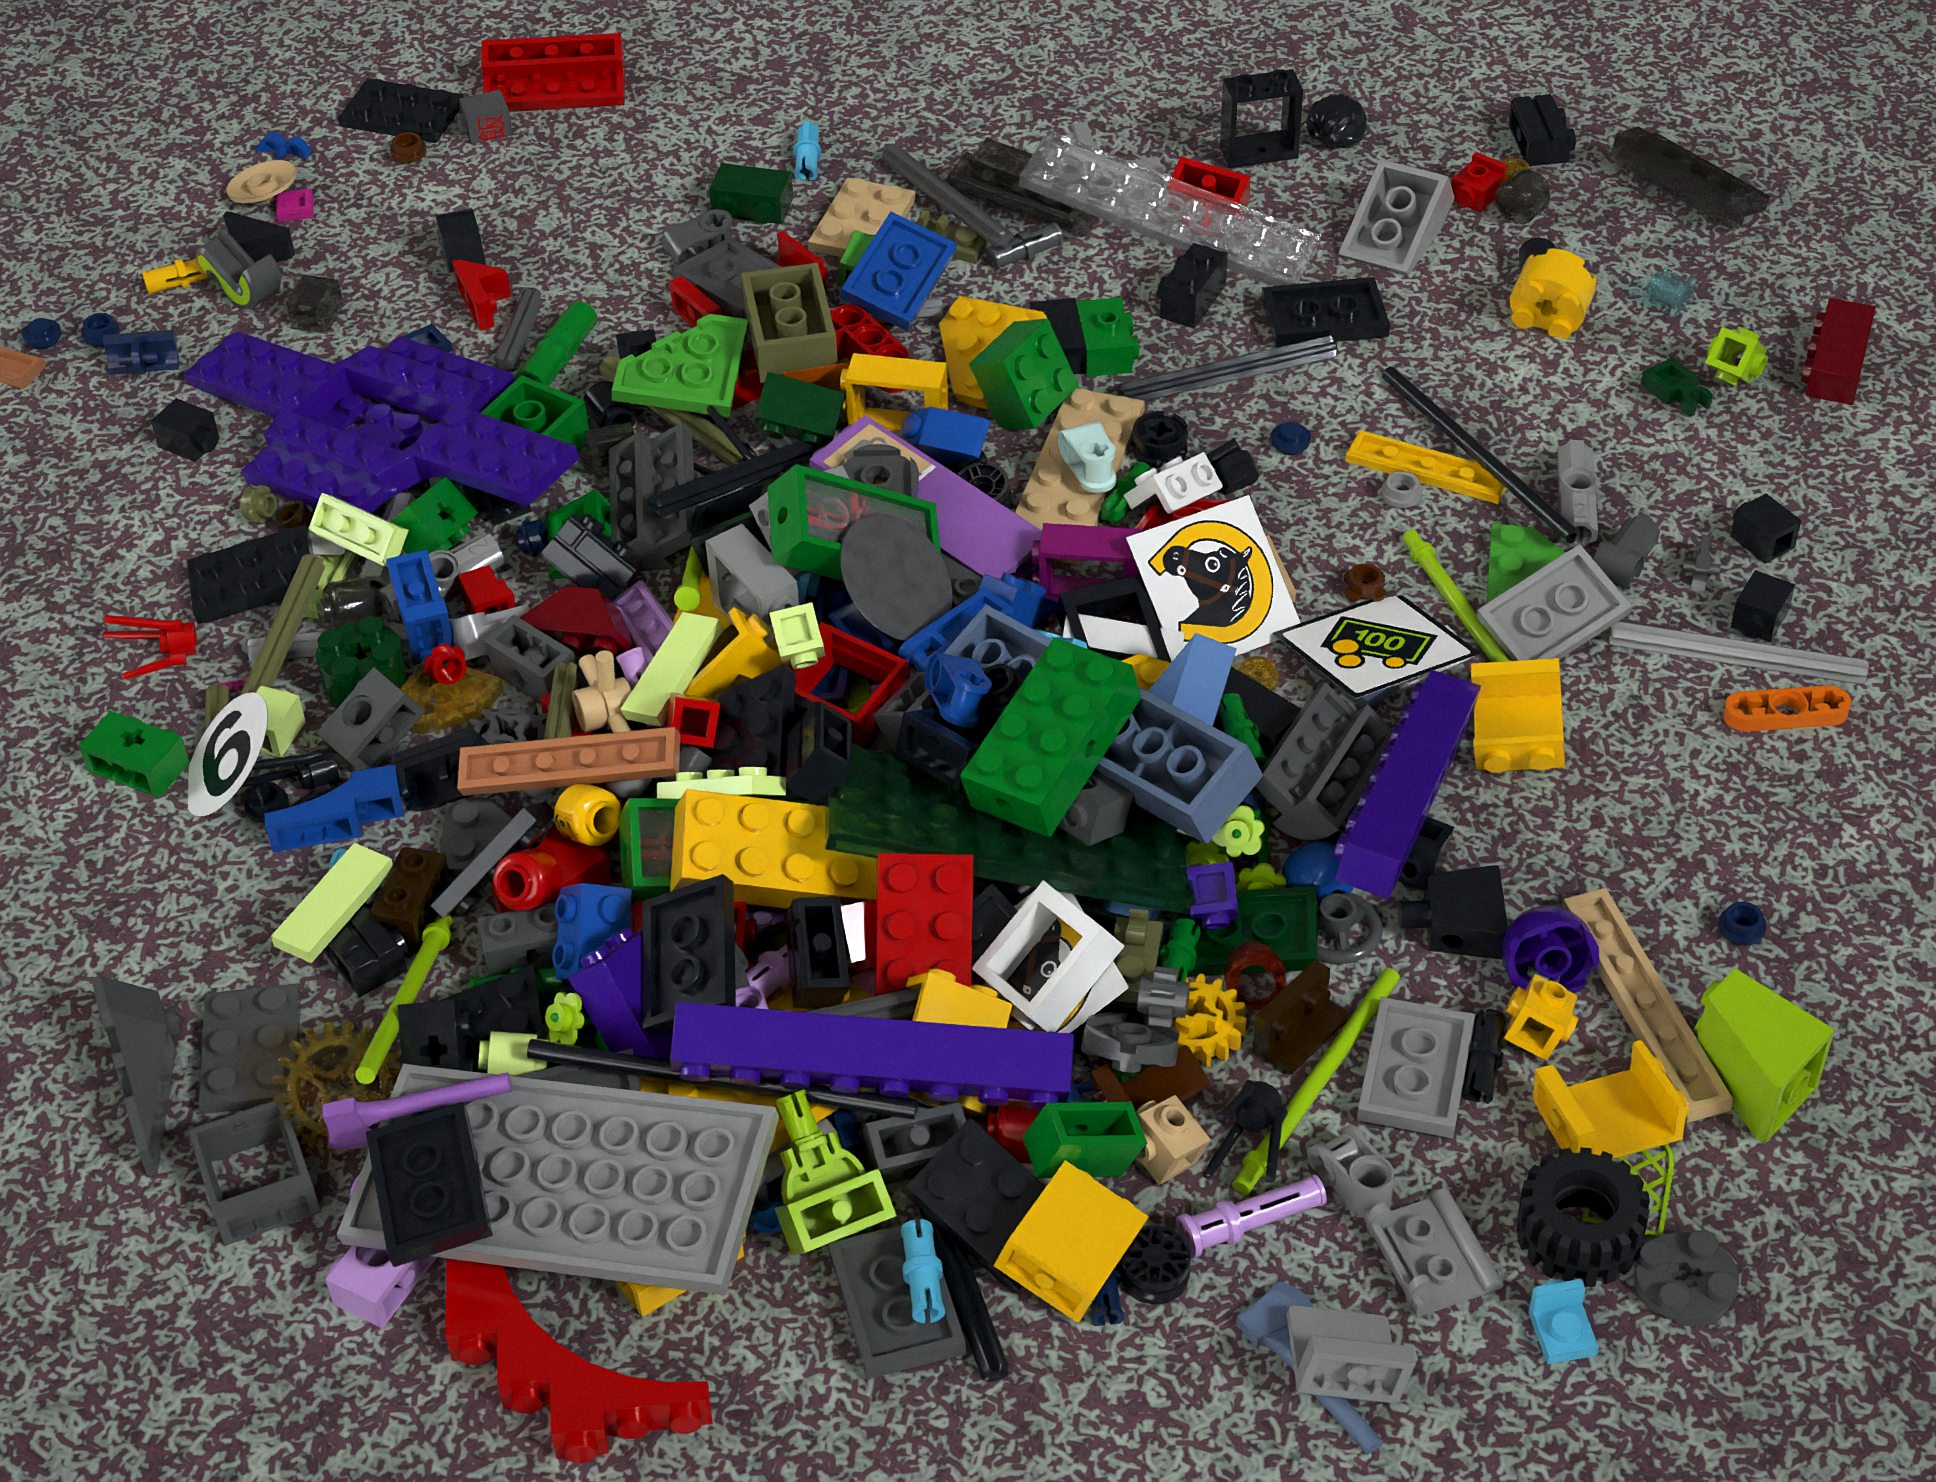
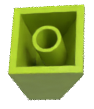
[1694,968,1835,1144]

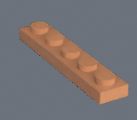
[457,727,680,796]

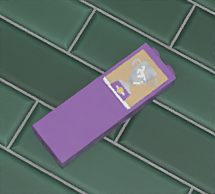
[809,415,1042,580]

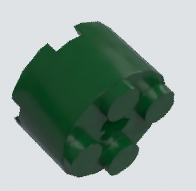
[316,616,409,708]

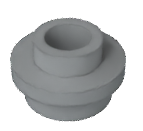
[1381,471,1422,508]

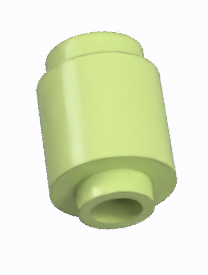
[478,1031,549,1077]

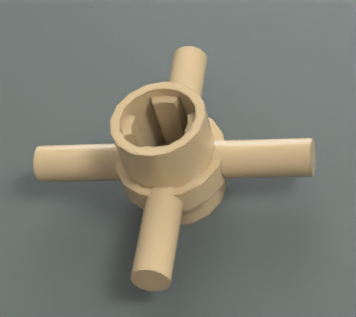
[572,650,632,734]

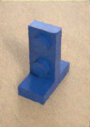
[386,549,453,665]

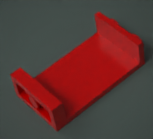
[669,231,828,328]

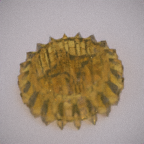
[273,1021,400,1153]

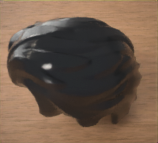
[1306,94,1367,148]

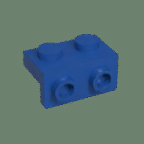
[552,883,632,981]

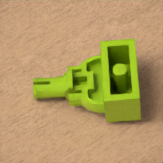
[774,1089,897,1255]

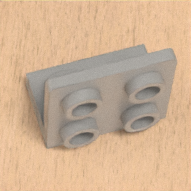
[1287,1305,1416,1404]

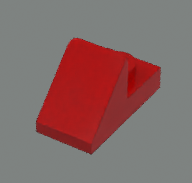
[452,259,511,331]

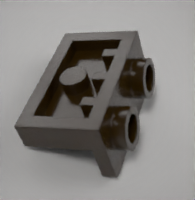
[370,847,452,954]
[1253,959,1348,1074]

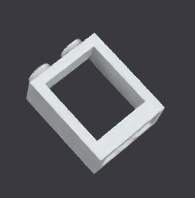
[971,880,1124,1032]

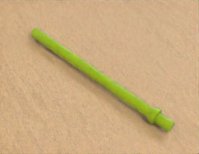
[1402,529,1510,662]
[355,915,453,1084]
[1232,968,1400,1196]

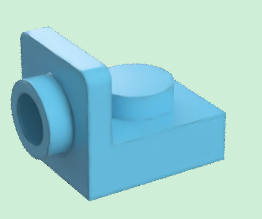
[1528,1279,1599,1364]

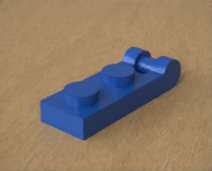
[897,587,1015,672]

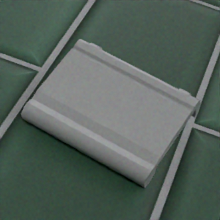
[1364,1188,1504,1317]

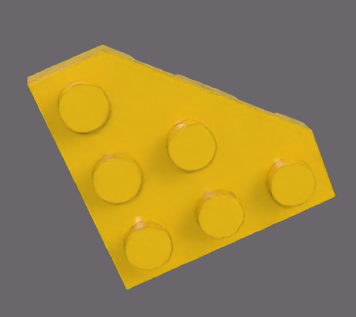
[939,296,1050,410]

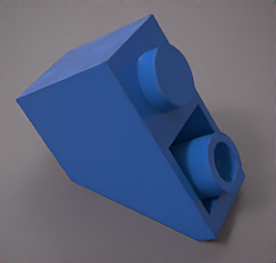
[977,572,1058,629]

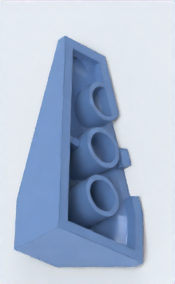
[1148,633,1237,726]

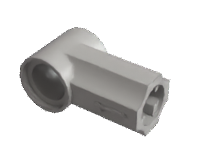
[449,604,530,661]

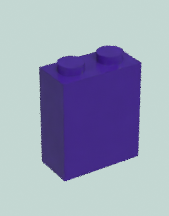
[568,927,673,1060]

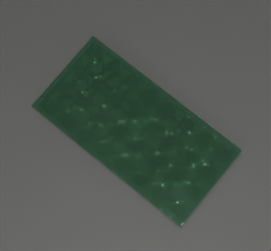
[825,743,1196,915]

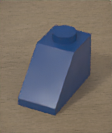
[902,407,990,466]

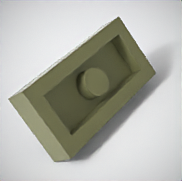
[917,209,990,264]
[1113,908,1163,1004]

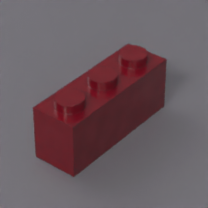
[1801,298,1876,405]

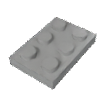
[1476,544,1632,661]
[1357,997,1475,1139]

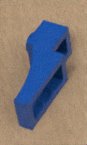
[264,764,405,853]

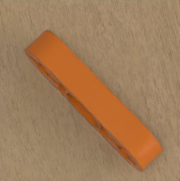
[1723,685,1852,732]

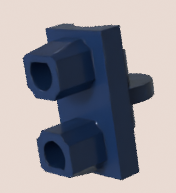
[103,330,180,375]

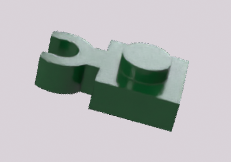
[1640,358,1713,417]

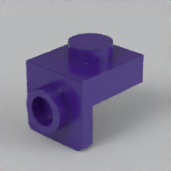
[1186,862,1240,930]

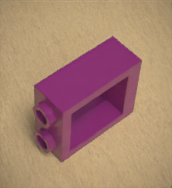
[1032,523,1144,614]

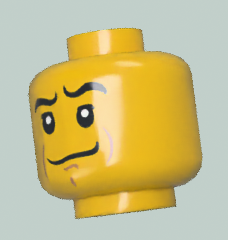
[554,784,622,846]

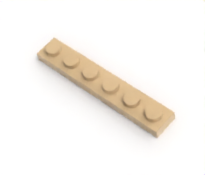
[1562,888,1733,1123]

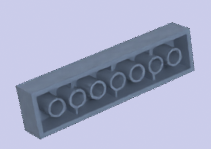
[943,604,1263,845]

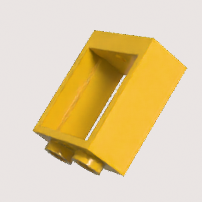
[840,353,948,431]

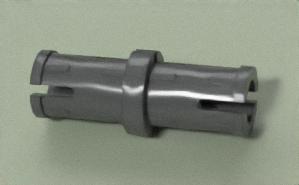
[987,222,1063,270]

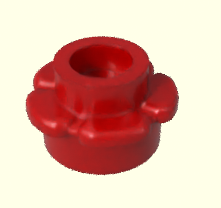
[425,644,467,685]

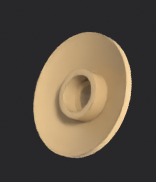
[226,160,297,203]

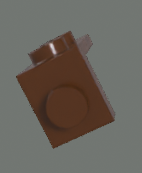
[1091,1046,1210,1112]

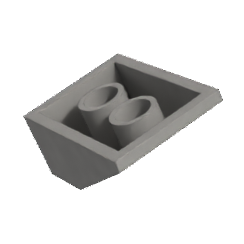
[1338,159,1455,276]

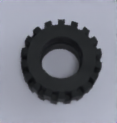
[1516,1147,1650,1287]

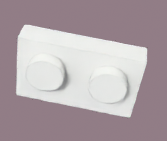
[1123,452,1222,514]

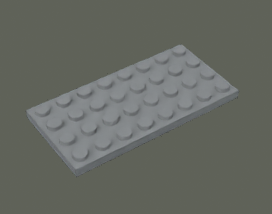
[337,1064,779,1295]

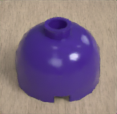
[1501,905,1599,993]

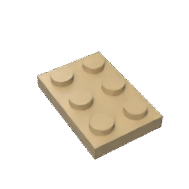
[808,178,916,257]

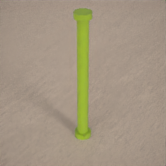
[674,544,703,611]

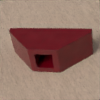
[520,586,636,659]

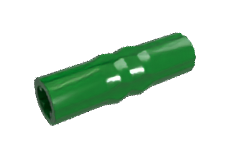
[515,301,598,386]

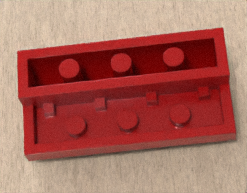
[481,33,626,112]

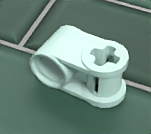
[1058,421,1117,493]

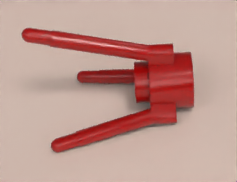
[102,615,197,679]

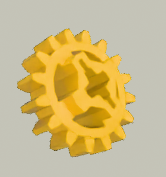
[1144,974,1247,1068]

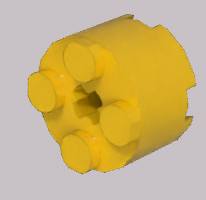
[1510,248,1597,340]

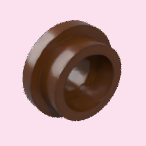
[390,132,427,163]

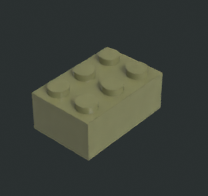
[741,263,838,383]

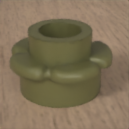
[240,485,278,524]

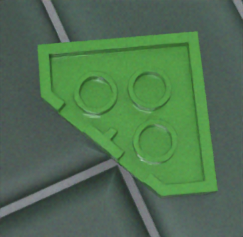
[612,314,748,417]
[1486,524,1611,629]

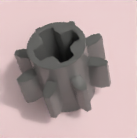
[1137,966,1190,1029]

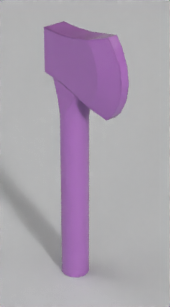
[322,1072,512,1150]

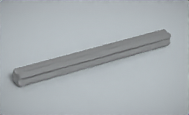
[1609,621,1869,684]

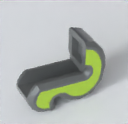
[196,233,281,310]

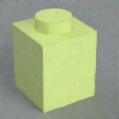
[256,686,306,757]

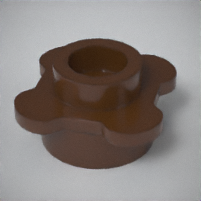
[1344,564,1386,601]

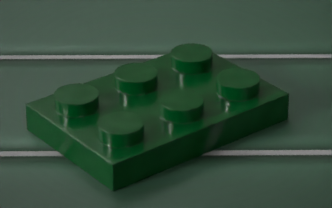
[1178,886,1318,977]

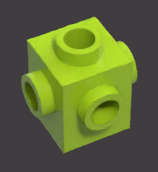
[1705,327,1768,387]

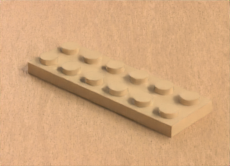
[1015,388,1145,566]

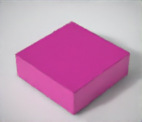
[276,189,314,222]

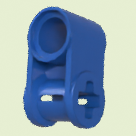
[924,653,992,728]

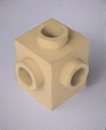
[1135,1095,1211,1185]

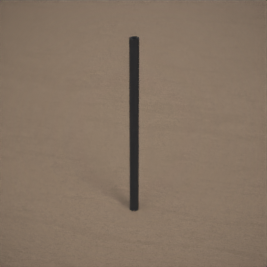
[1382,366,1580,544]
[527,1039,918,1120]

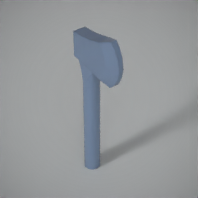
[1236,1281,1383,1455]

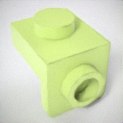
[769,602,825,669]

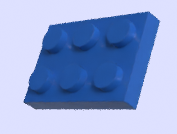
[839,211,958,331]

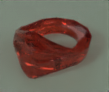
[1224,941,1287,1011]

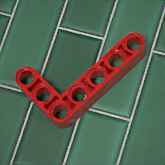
[731,304,910,411]

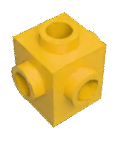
[1504,974,1579,1061]

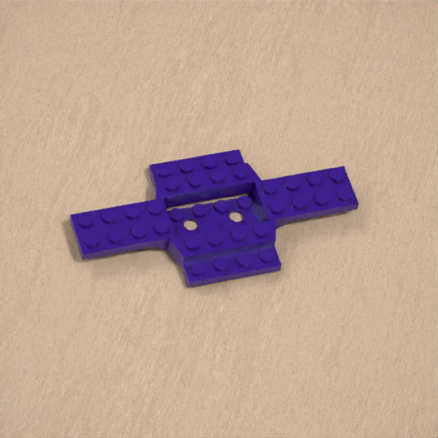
[184,331,580,513]

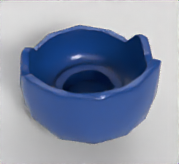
[1282,840,1354,901]

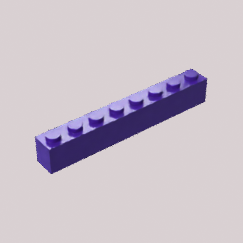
[1332,669,1481,899]
[670,1002,1074,1109]

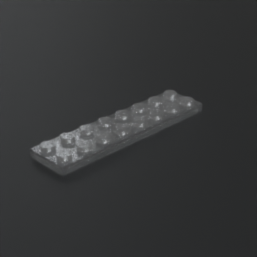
[1018,130,1322,286]

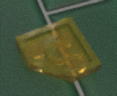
[401,654,503,735]

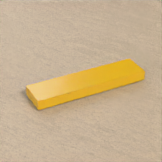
[1345,430,1506,504]

